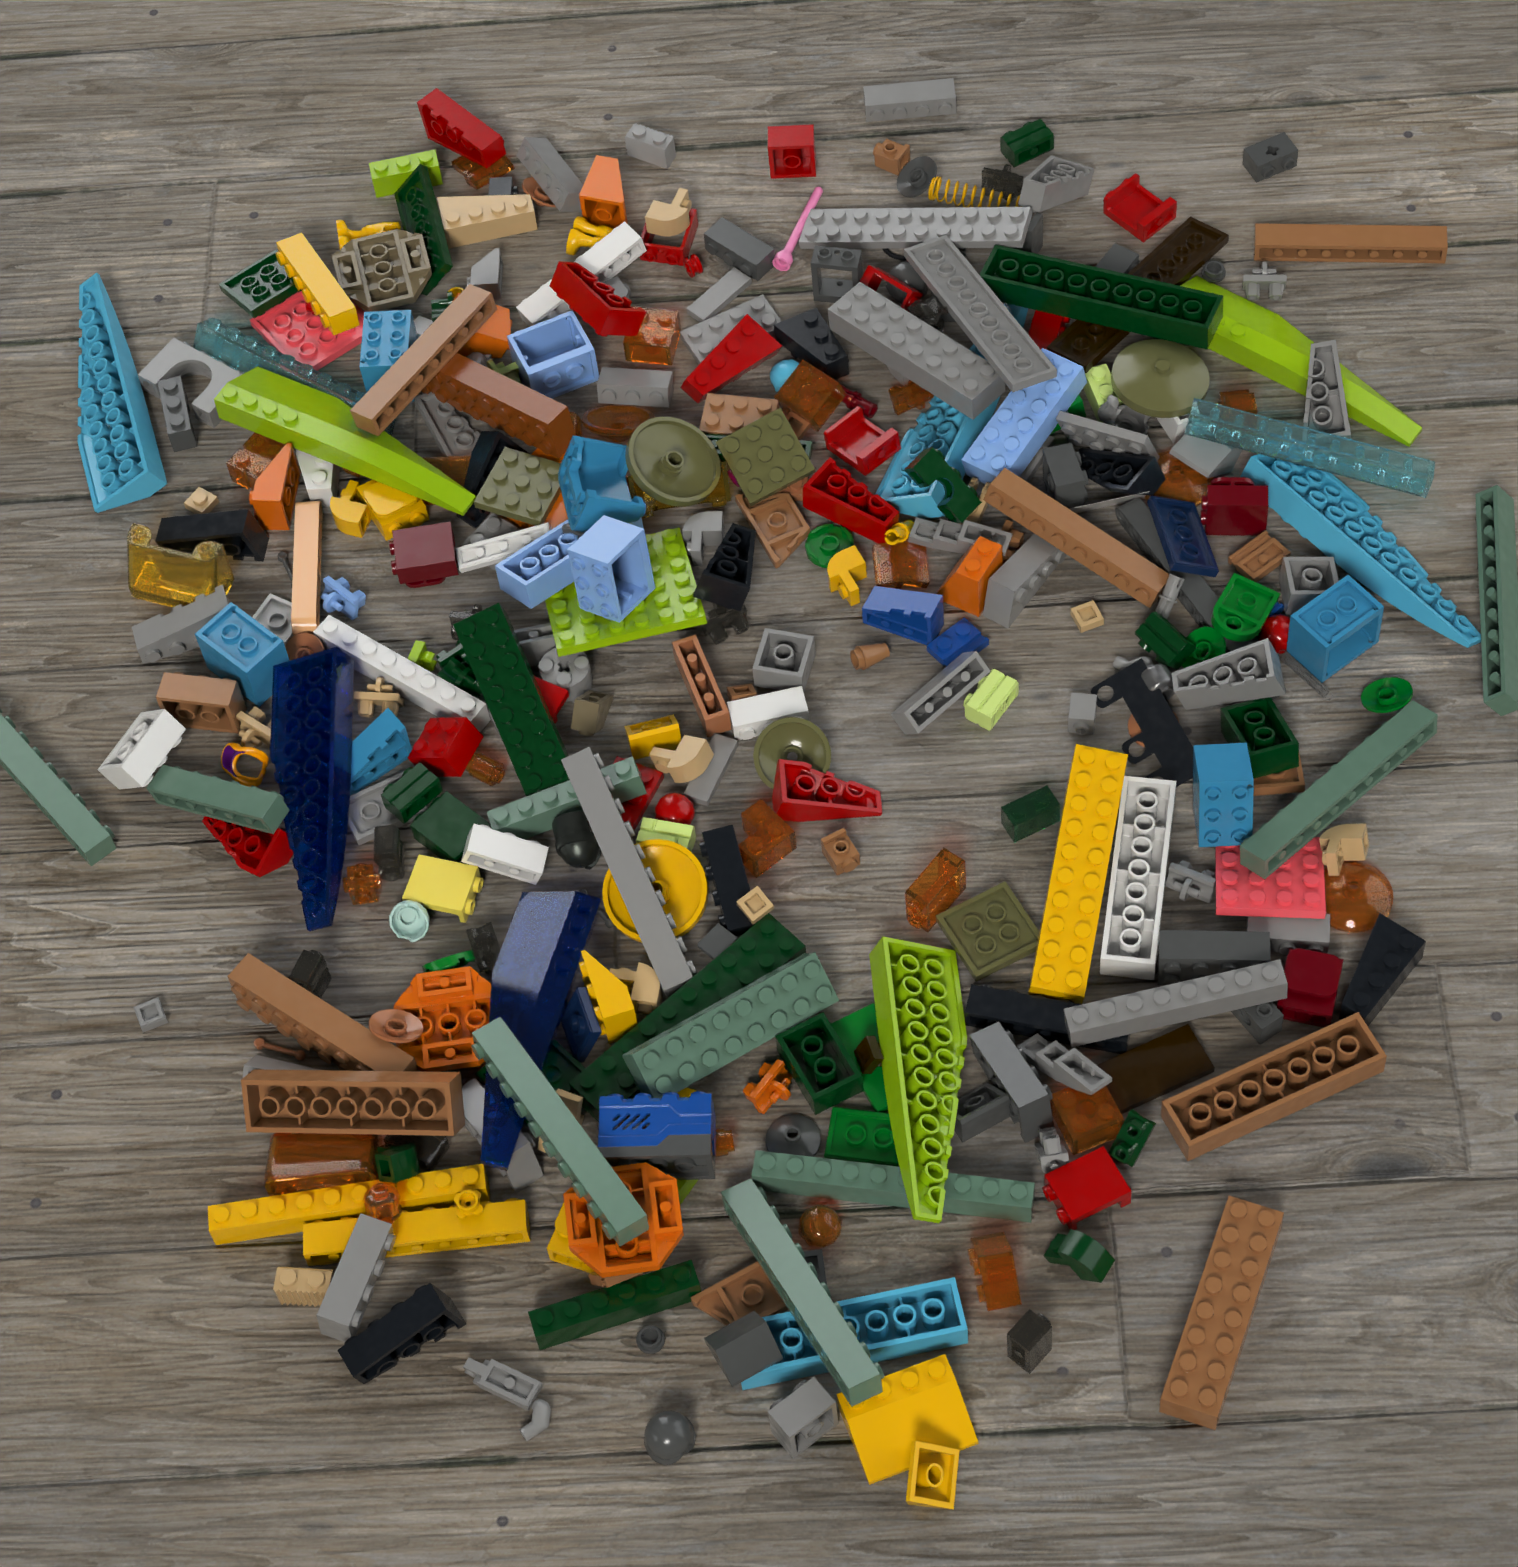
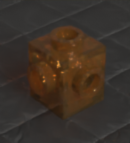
[343,863,382,905]

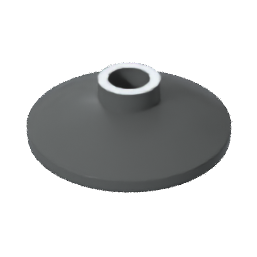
[897,156,937,198]
[766,1114,821,1157]

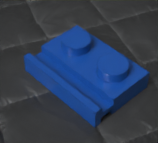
[926,617,989,666]

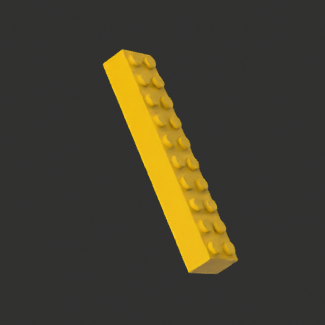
[1028,744,1128,1004]

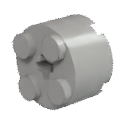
[538,648,592,703]

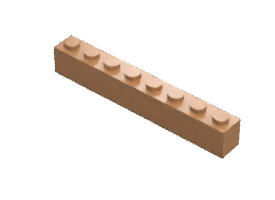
[1254,223,1448,263]
[350,284,497,436]
[983,468,1169,608]

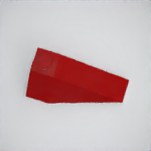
[772,759,882,822]
[202,816,300,877]

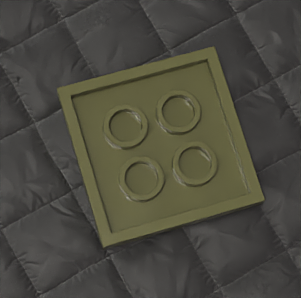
[716,408,816,506]
[474,447,561,526]
[936,881,1039,982]

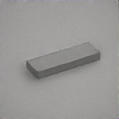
[686,267,752,322]
[683,733,738,806]

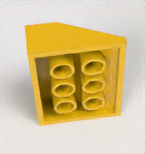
[836,1354,978,1485]

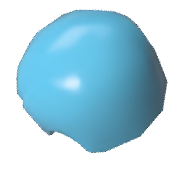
[770,359,807,396]

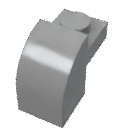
[682,511,725,566]

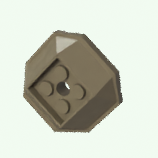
[331,229,432,312]

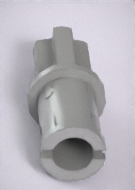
[1156,573,1185,619]

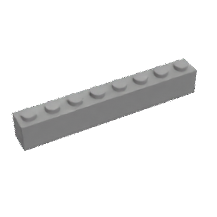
[1064,959,1288,1047]

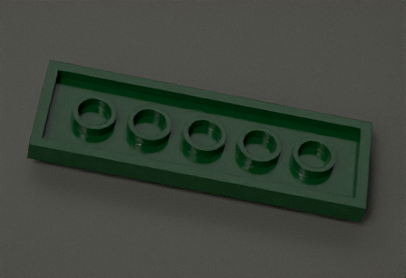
[394,164,453,296]

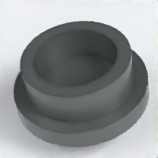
[1202,261,1226,283]
[636,1325,665,1354]

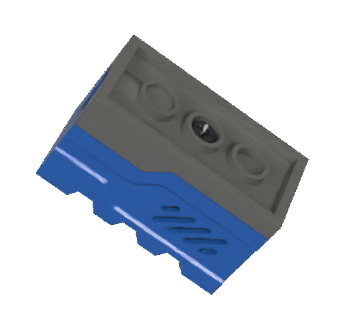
[598,1091,716,1180]

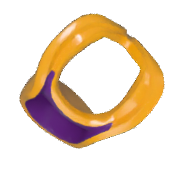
[221,742,269,787]

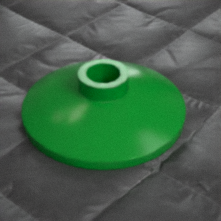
[1182,627,1226,668]
[1361,677,1413,713]

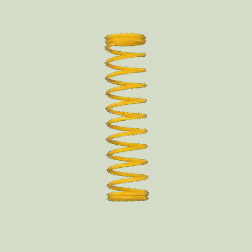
[928,176,1022,207]

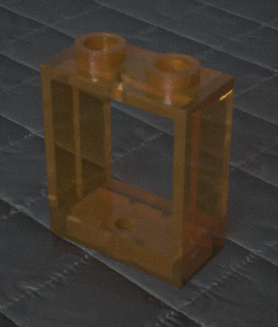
[905,847,966,932]

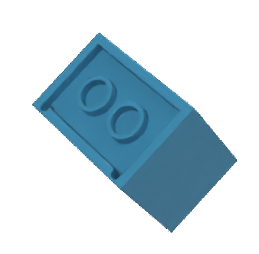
[359,310,418,402]
[1287,575,1384,683]
[195,602,295,707]
[1193,743,1254,847]

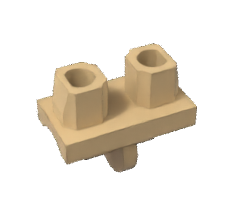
[354,677,404,718]
[236,706,284,750]

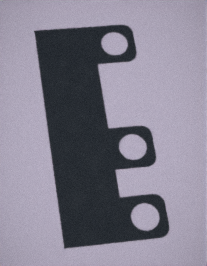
[1091,658,1193,787]

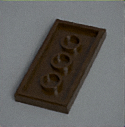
[1097,1024,1215,1116]

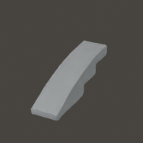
[908,517,1013,556]
[1017,1033,1112,1095]

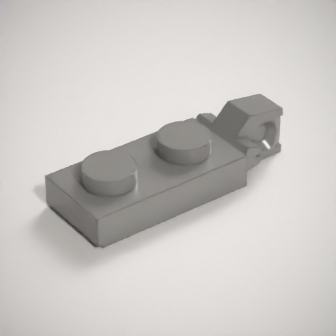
[463,1357,543,1411]

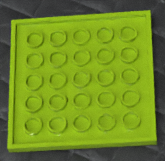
[545,527,707,657]

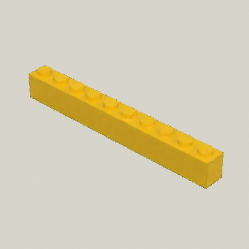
[208,1163,491,1245]

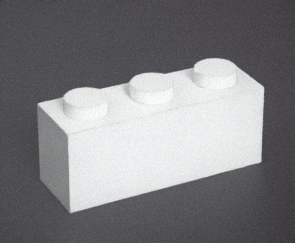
[727,686,810,740]
[461,824,549,885]

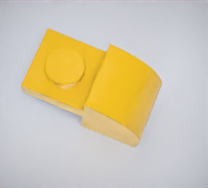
[330,480,371,538]
[827,545,867,607]

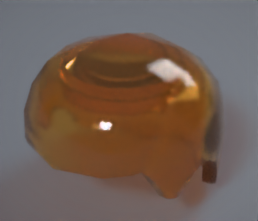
[798,1205,842,1248]

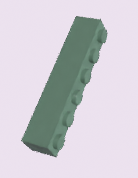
[487,756,647,839]
[146,765,290,834]

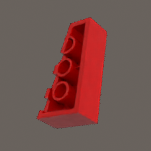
[417,88,506,168]
[803,457,899,547]

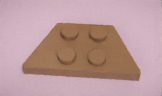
[735,493,810,568]
[690,1261,789,1326]

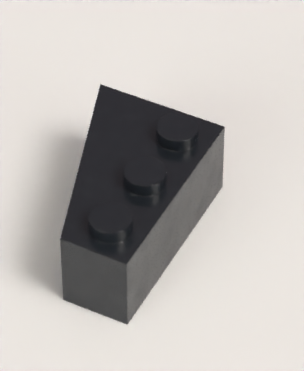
[774,307,849,380]

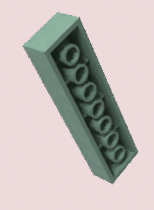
[622,952,839,1098]

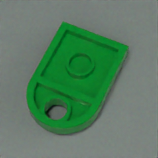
[1211,573,1281,642]

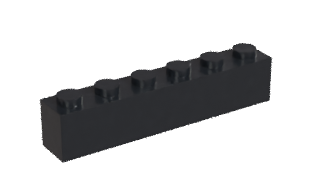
[965,984,1131,1054]

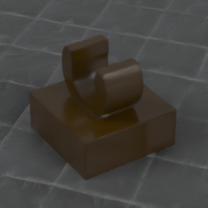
[854,1036,884,1074]

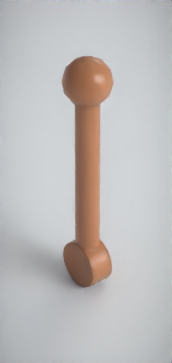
[254,1038,306,1061]

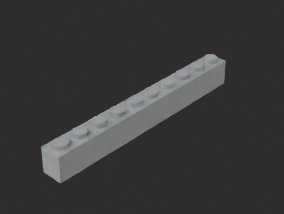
[561,747,697,997]

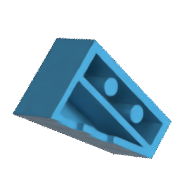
[329,708,412,796]

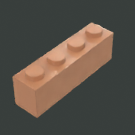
[672,634,732,737]

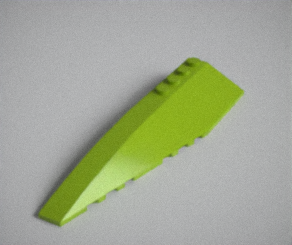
[1180,276,1422,447]
[214,366,476,516]

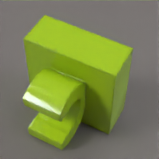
[407,640,437,671]

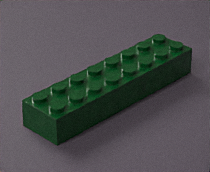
[453,603,570,796]

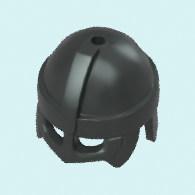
[552,811,601,870]

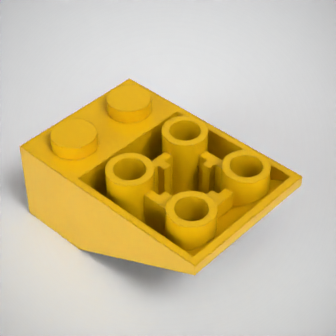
[579,950,638,1044]

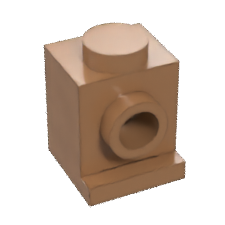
[873,138,910,176]
[821,828,860,876]

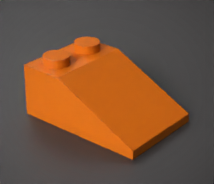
[249,443,301,530]

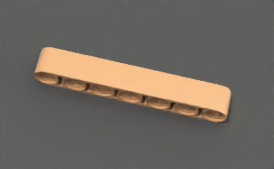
[291,501,323,635]

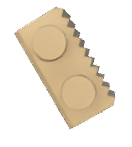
[273,1267,334,1307]

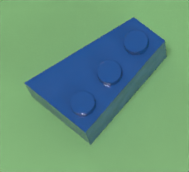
[862,586,944,645]

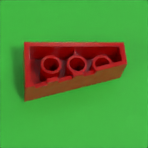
[549,261,647,337]
[680,314,782,404]

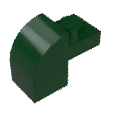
[374,1142,421,1183]
[1044,1229,1115,1283]

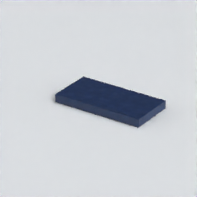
[1147,496,1219,577]

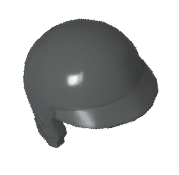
[886,261,928,304]
[644,1410,696,1465]

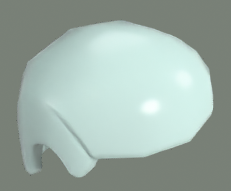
[389,900,429,942]

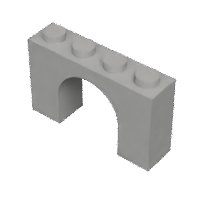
[138,338,244,428]

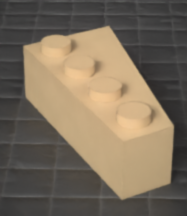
[437,194,538,249]

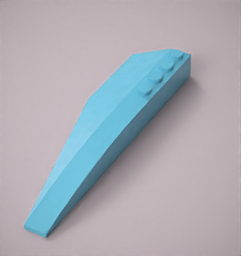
[78,273,167,513]
[875,303,1028,519]
[1240,442,1481,648]

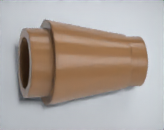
[850,643,890,670]

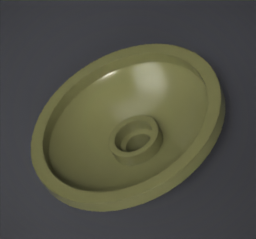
[753,717,831,790]

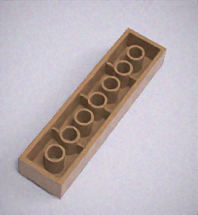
[227,953,419,1071]
[1161,1012,1387,1161]
[241,1069,465,1136]
[1159,1196,1284,1430]

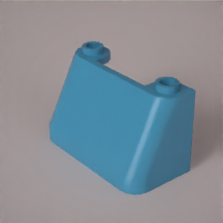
[558,435,646,532]

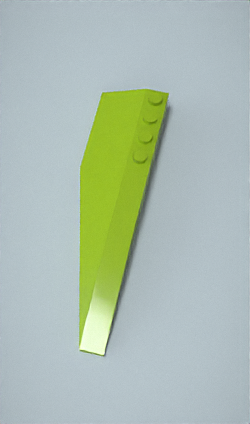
[869,936,967,1223]

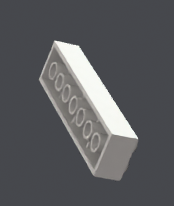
[828,282,1005,420]

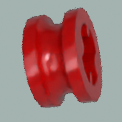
[683,254,703,278]

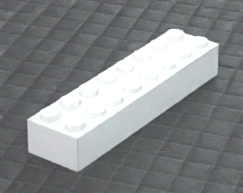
[1100,776,1176,980]

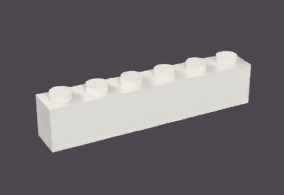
[516,221,647,327]

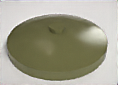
[1111,339,1210,418]
[625,417,721,507]

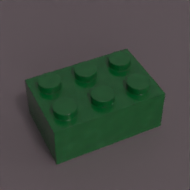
[1220,697,1299,779]
[775,1012,864,1115]

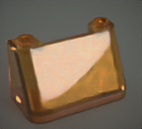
[265,1133,382,1196]

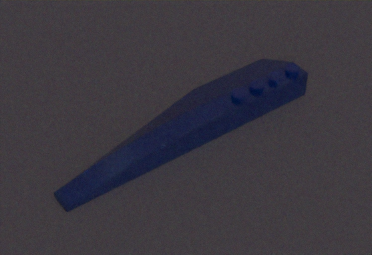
[480,891,601,1171]

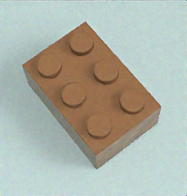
[699,393,779,435]
[156,672,247,734]

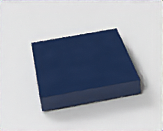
[560,987,602,1063]

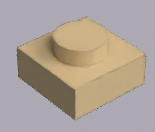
[184,487,219,514]
[1070,600,1104,633]
[736,886,774,924]

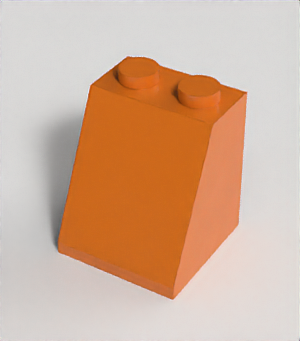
[579,155,628,229]
[452,293,512,358]
[936,536,1003,617]

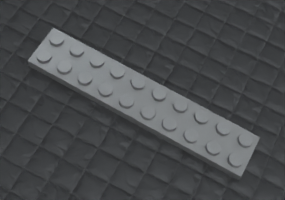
[798,207,1033,249]
[904,235,1057,392]

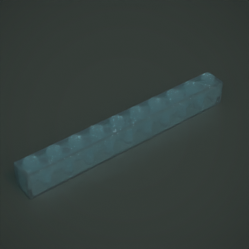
[193,318,396,436]
[1184,398,1435,498]

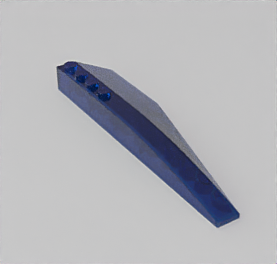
[270,647,354,931]

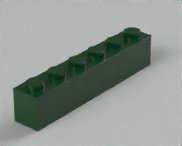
[528,1259,701,1350]

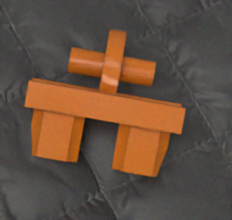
[743,1059,793,1114]

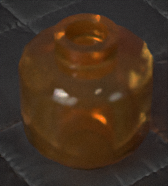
[363,1183,402,1224]

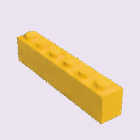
[276,233,360,336]

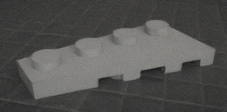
[414,392,480,469]

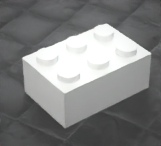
[97,709,186,790]

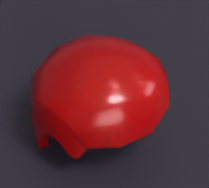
[1258,614,1290,654]
[654,793,695,825]

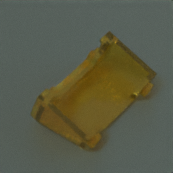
[127,523,235,607]

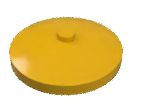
[602,839,709,943]

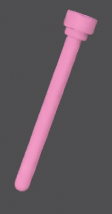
[772,186,823,271]

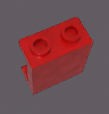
[1103,173,1177,243]
[824,406,901,476]
[1042,1146,1132,1230]

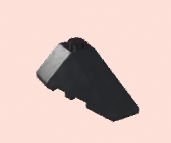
[456,431,530,528]
[1078,448,1166,496]

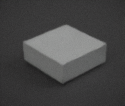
[133,997,168,1033]

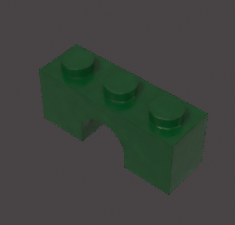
[904,447,982,523]

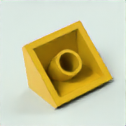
[624,714,681,760]
[906,1441,960,1509]

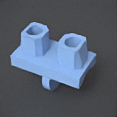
[321,576,366,620]

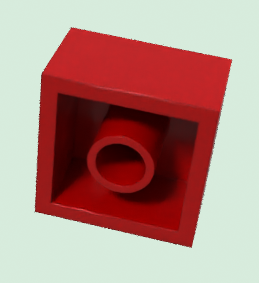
[768,124,816,179]
[408,717,484,777]

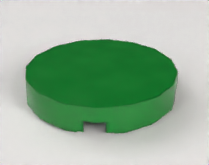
[805,524,854,568]
[422,950,475,973]

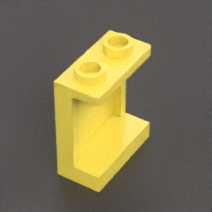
[402,854,483,923]

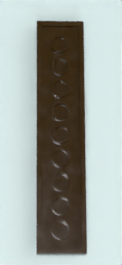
[1047,217,1229,374]

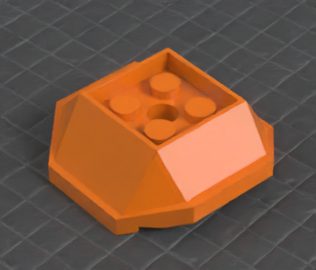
[393,966,504,1072]
[563,1162,684,1278]

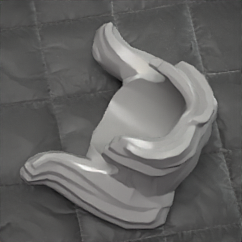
[1098,394,1151,435]

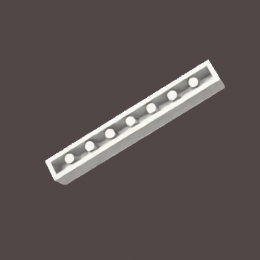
[313,615,490,732]

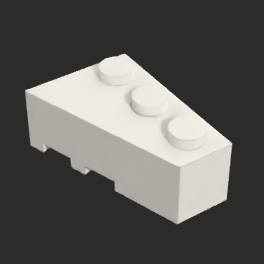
[294,448,340,507]

